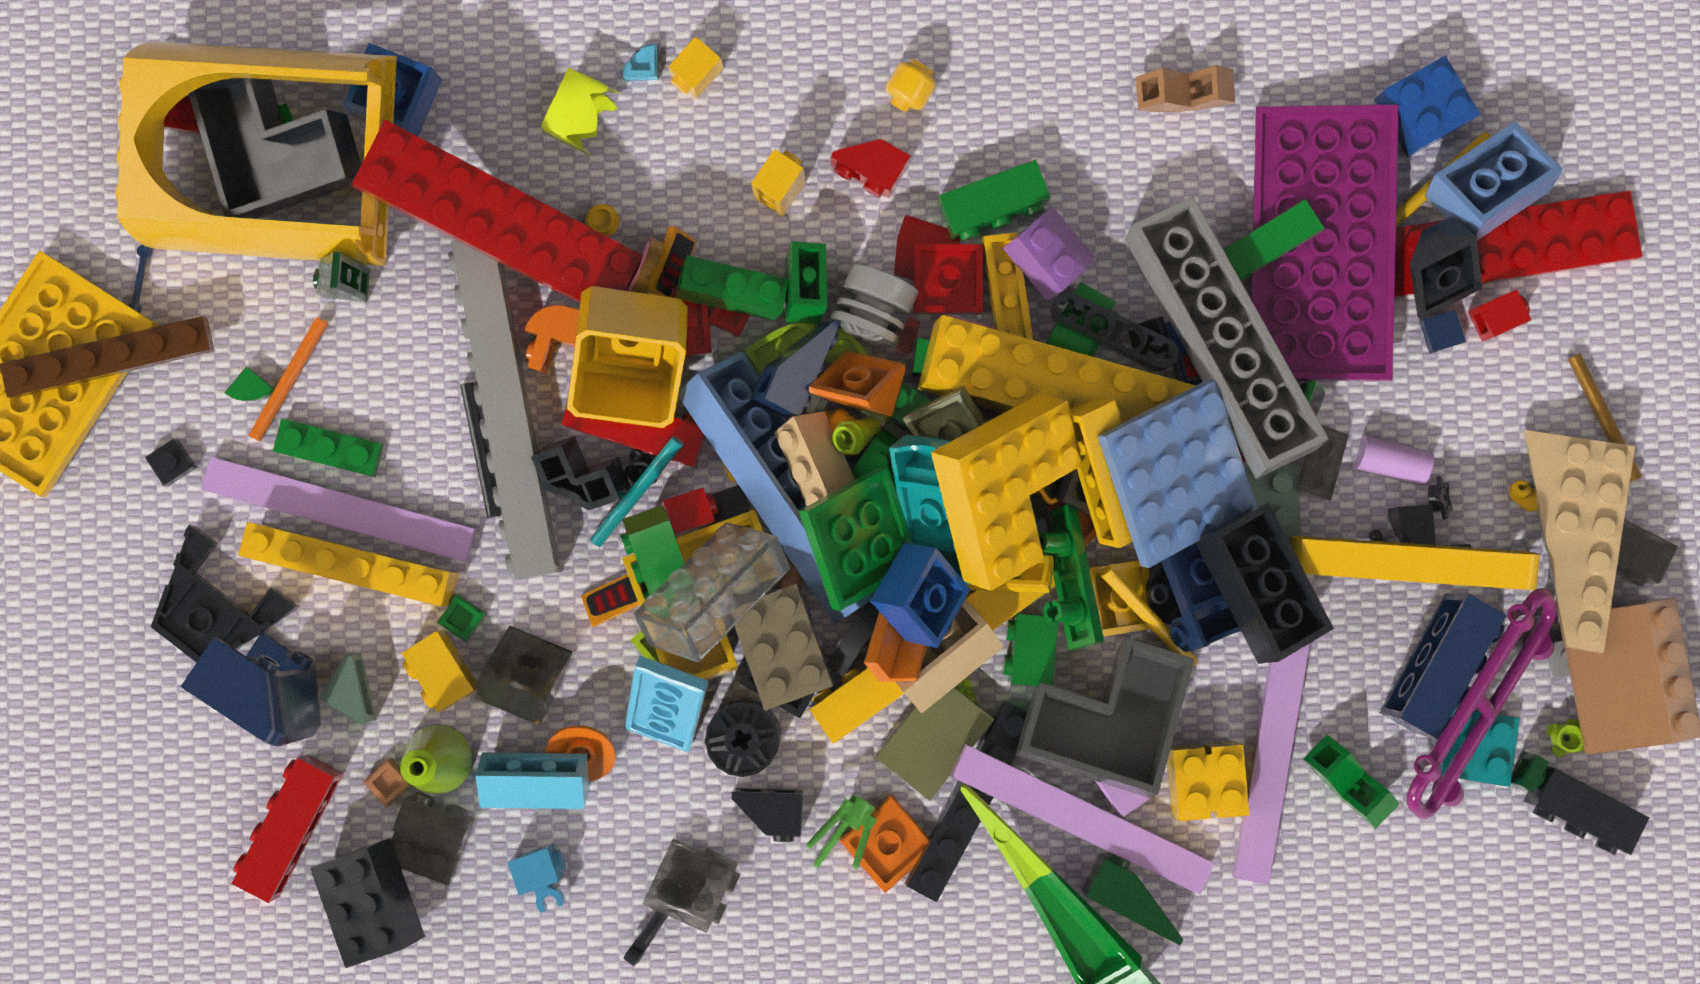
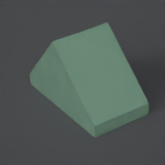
[319,653,376,724]

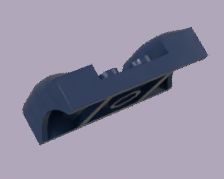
[1161,543,1241,652]

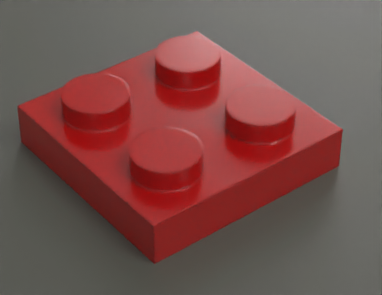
[913,244,983,315]

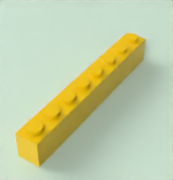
[809,576,1055,744]

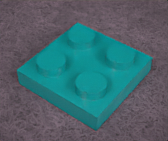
[1440,708,1520,787]

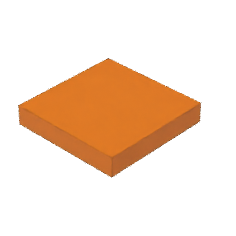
[839,794,929,893]

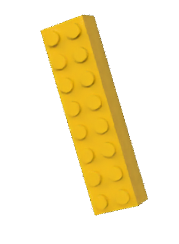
[918,315,1195,423]

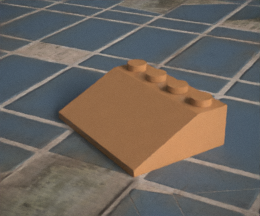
[1565,598,1700,755]

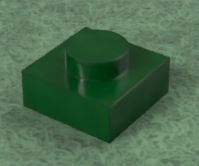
[1511,752,1549,792]

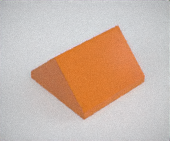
[808,351,906,417]

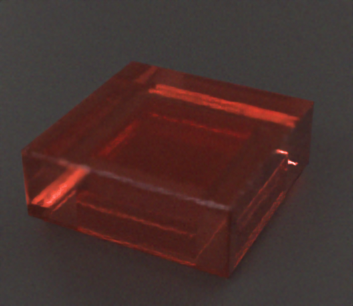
[894,317,921,357]

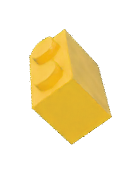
[751,149,805,217]
[401,630,480,713]

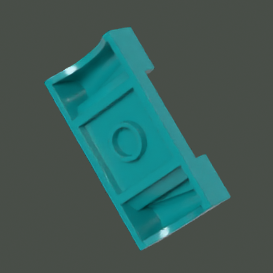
[889,435,970,585]

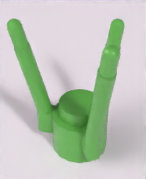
[806,794,877,869]

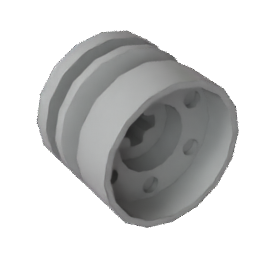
[830,264,919,348]

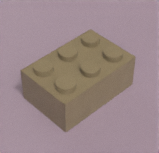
[728,584,833,711]

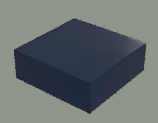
[1419,310,1466,354]

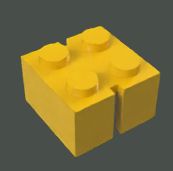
[1167,741,1250,821]

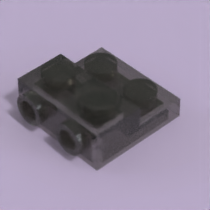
[391,792,475,886]
[643,839,741,933]

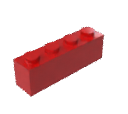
[561,407,706,469]
[231,754,344,903]

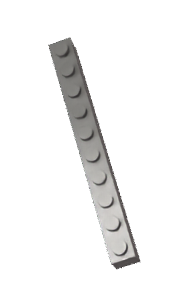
[448,240,561,580]

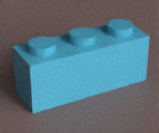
[475,752,589,809]

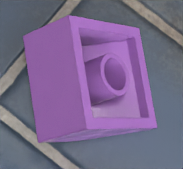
[1003,206,1096,301]

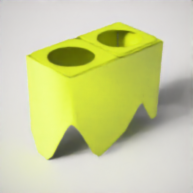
[541,67,621,156]

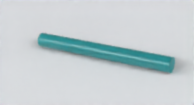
[590,436,684,547]

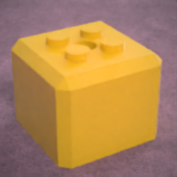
[567,286,688,428]

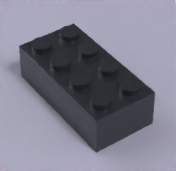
[1195,502,1334,664]

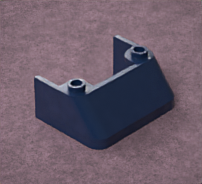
[181,633,321,747]

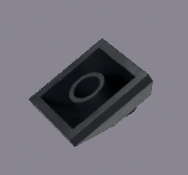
[1410,216,1482,320]

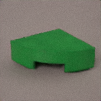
[224,367,275,401]

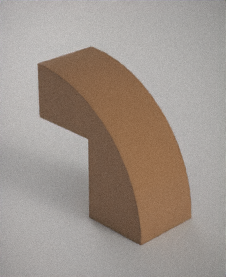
[1136,65,1235,112]

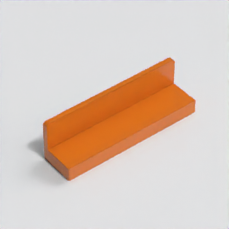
[864,612,927,682]

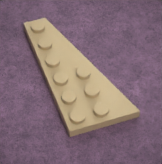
[1523,430,1635,654]

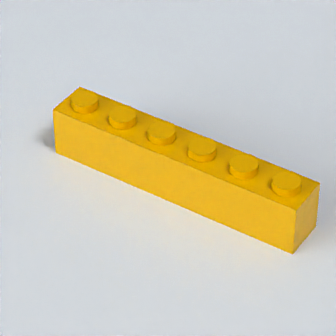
[238,522,459,607]

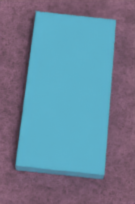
[625,656,709,752]

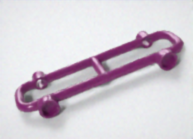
[1406,588,1557,819]

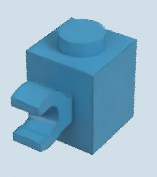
[507,843,566,913]

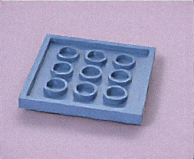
[1098,380,1256,568]

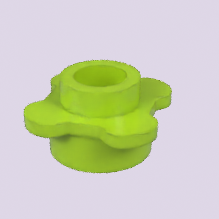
[1546,719,1584,757]

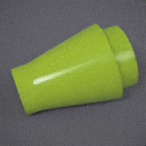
[833,417,880,455]

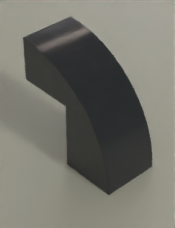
[1387,504,1471,547]

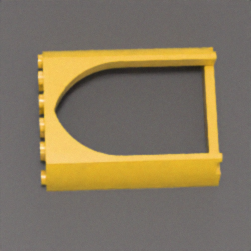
[115,41,397,266]

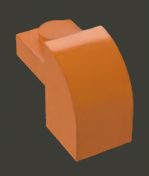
[524,305,579,375]

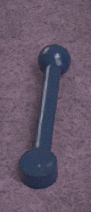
[128,245,153,312]

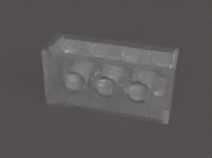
[633,522,790,663]

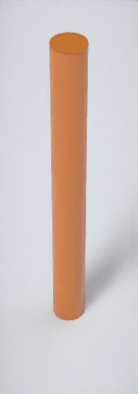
[248,316,329,442]

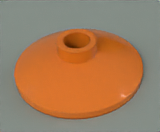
[546,725,616,781]

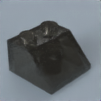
[475,625,573,725]

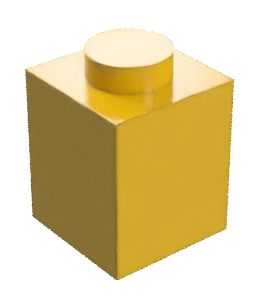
[668,36,724,98]

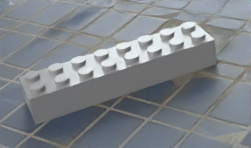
[1125,197,1329,479]

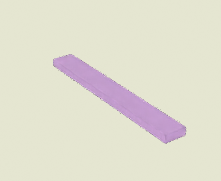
[200,456,477,562]
[1232,644,1310,884]
[950,744,1215,895]

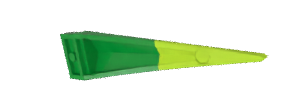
[961,782,1161,984]

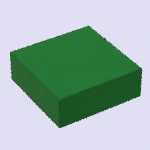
[437,594,487,642]

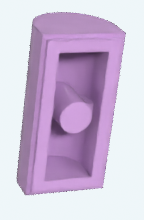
[1354,435,1434,486]

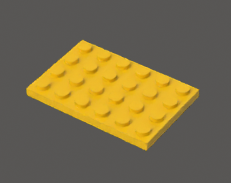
[0,250,159,497]

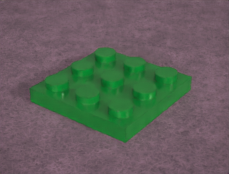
[799,467,913,611]

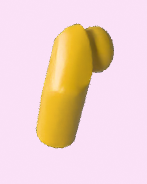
[1509,480,1538,512]

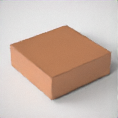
[363,758,412,808]

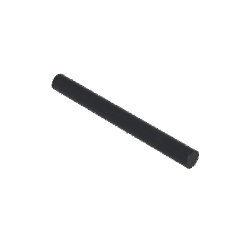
[460,382,501,519]

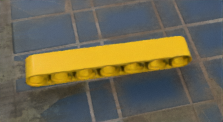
[1290,536,1540,590]

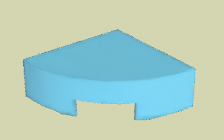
[623,44,658,81]

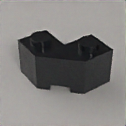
[531,436,631,510]

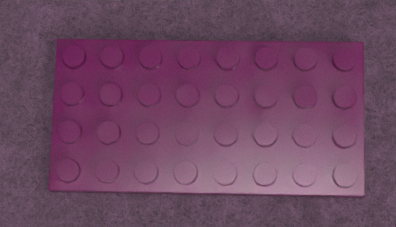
[1251,104,1398,382]

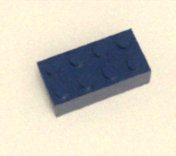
[1379,593,1507,740]

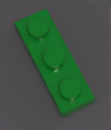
[273,418,384,477]

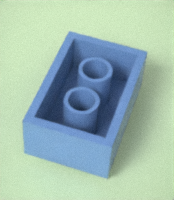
[1425,121,1563,240]

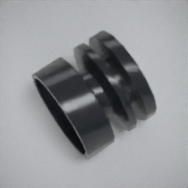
[705,698,782,777]

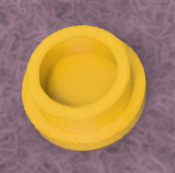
[585,204,620,237]

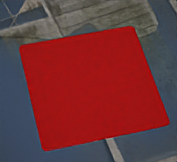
[894,215,961,281]

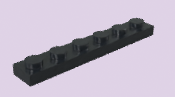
[904,700,1027,902]

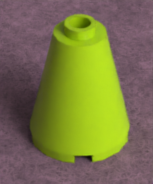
[400,725,473,794]

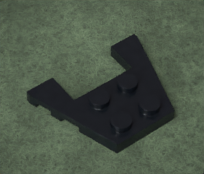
[151,524,299,662]

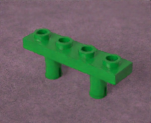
[1038,505,1105,650]

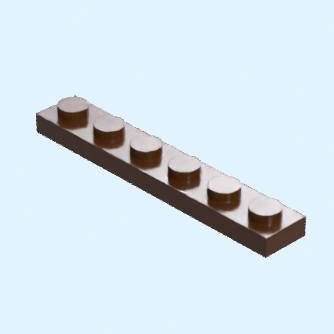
[0,316,215,399]

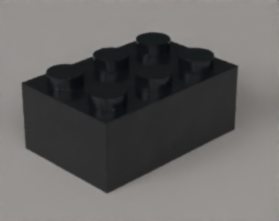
[310,838,425,968]

